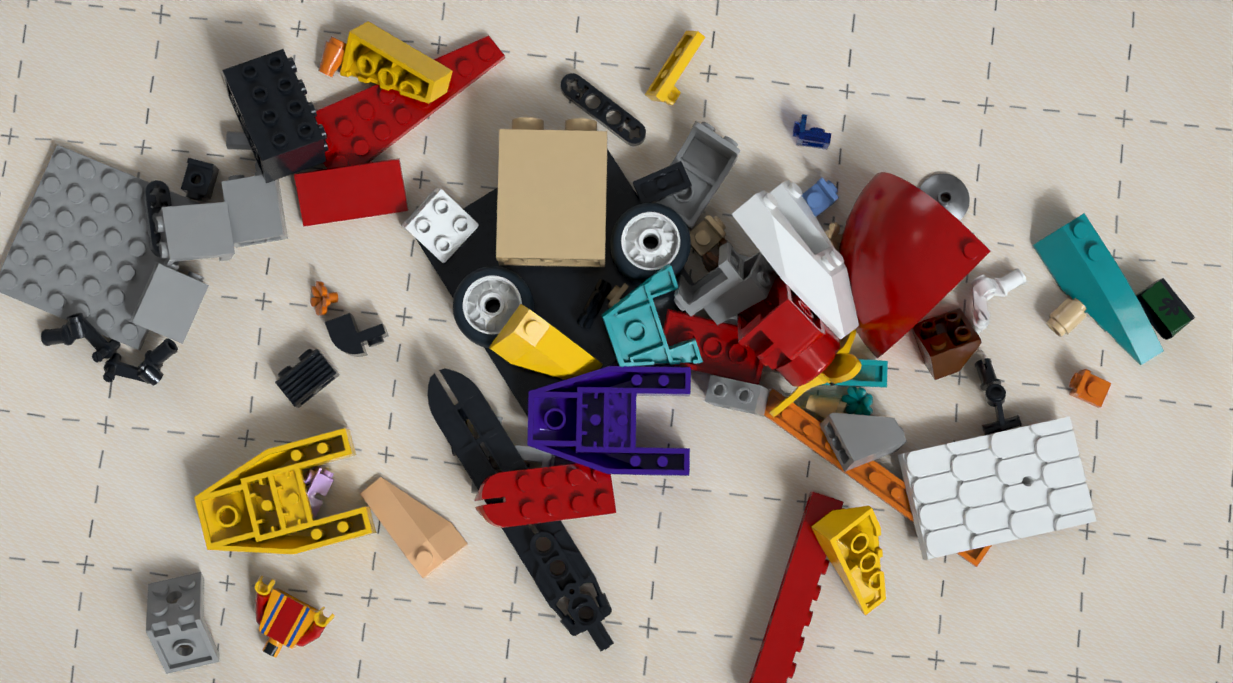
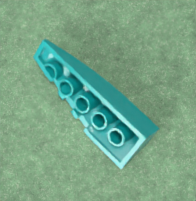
[1032,213,1164,365]

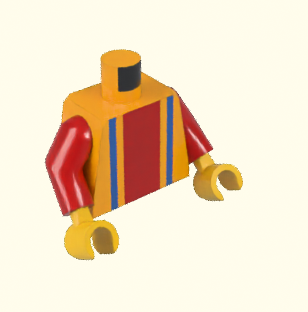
[255,576,335,658]

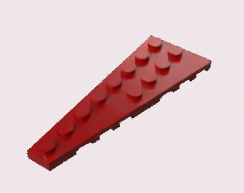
[315,36,505,169]

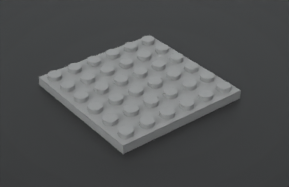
[0,145,201,350]

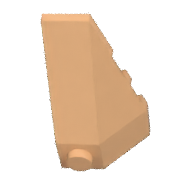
[360,477,468,578]

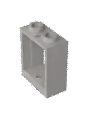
[704,252,778,325]

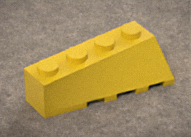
[340,21,453,104]

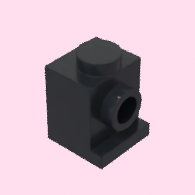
[181,158,219,201]

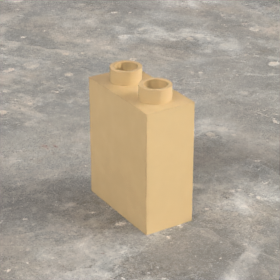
[496,117,607,267]

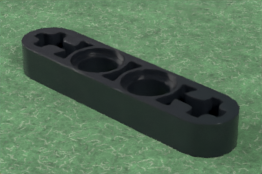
[561,73,646,146]

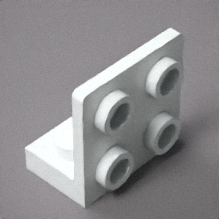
[401,187,479,263]

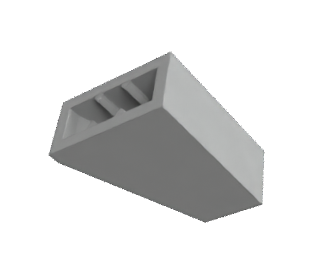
[820,413,907,472]

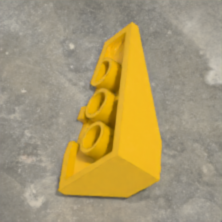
[489,304,603,380]
[812,506,886,616]

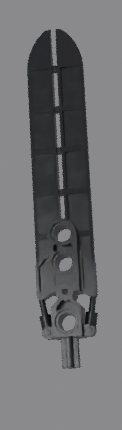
[427,368,614,652]

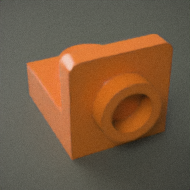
[1069,369,1111,408]

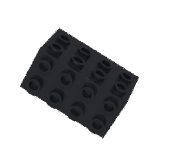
[222,49,328,183]

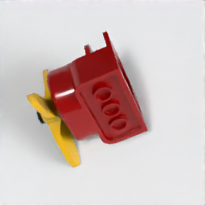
[737,275,862,417]

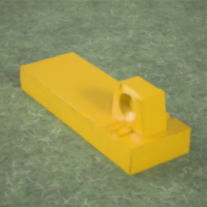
[645,30,705,105]

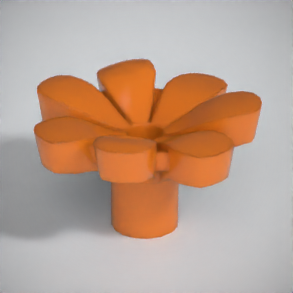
[310,281,338,316]

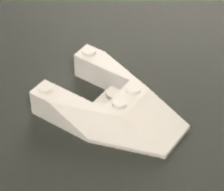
[732,180,859,340]

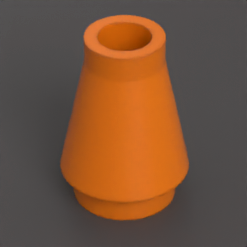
[318,36,346,78]

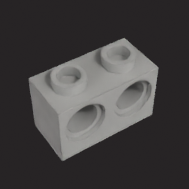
[705,375,770,416]

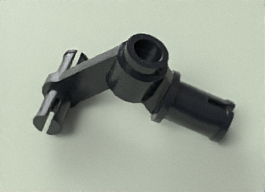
[41,313,121,363]
[103,338,178,386]
[974,358,1022,435]

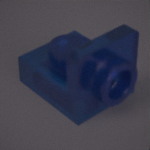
[792,114,831,150]

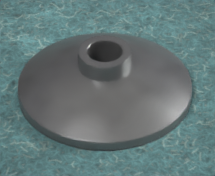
[919,174,970,220]

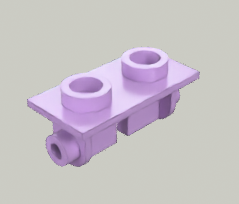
[304,466,334,518]

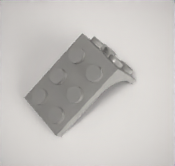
[655,121,740,229]

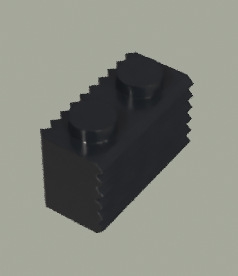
[275,349,340,408]

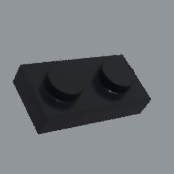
[633,161,692,204]

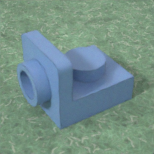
[802,177,839,217]

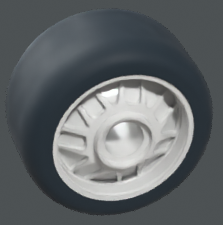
[610,203,691,284]
[453,266,534,348]

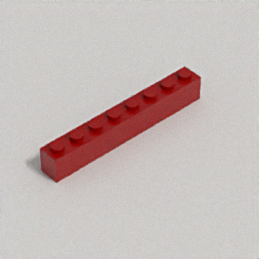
[749,492,845,683]

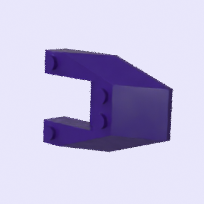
[527,366,691,476]

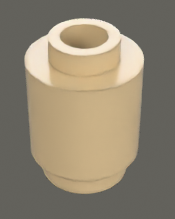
[1046,298,1087,337]

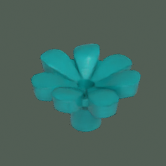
[842,386,873,416]

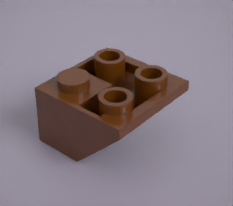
[912,308,982,380]

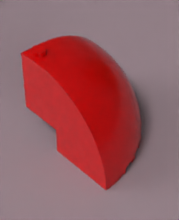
[839,172,991,359]

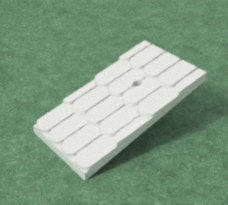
[898,417,1096,560]

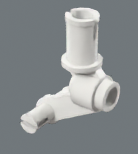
[971,268,1026,334]

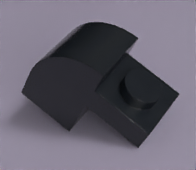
[325,313,389,357]

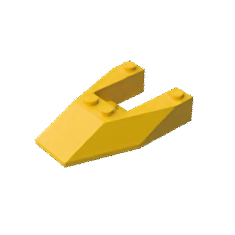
[194,428,377,555]

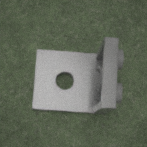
[146,572,219,674]

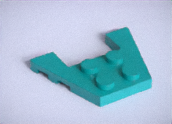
[602,264,703,367]

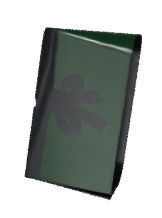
[1136,278,1195,340]

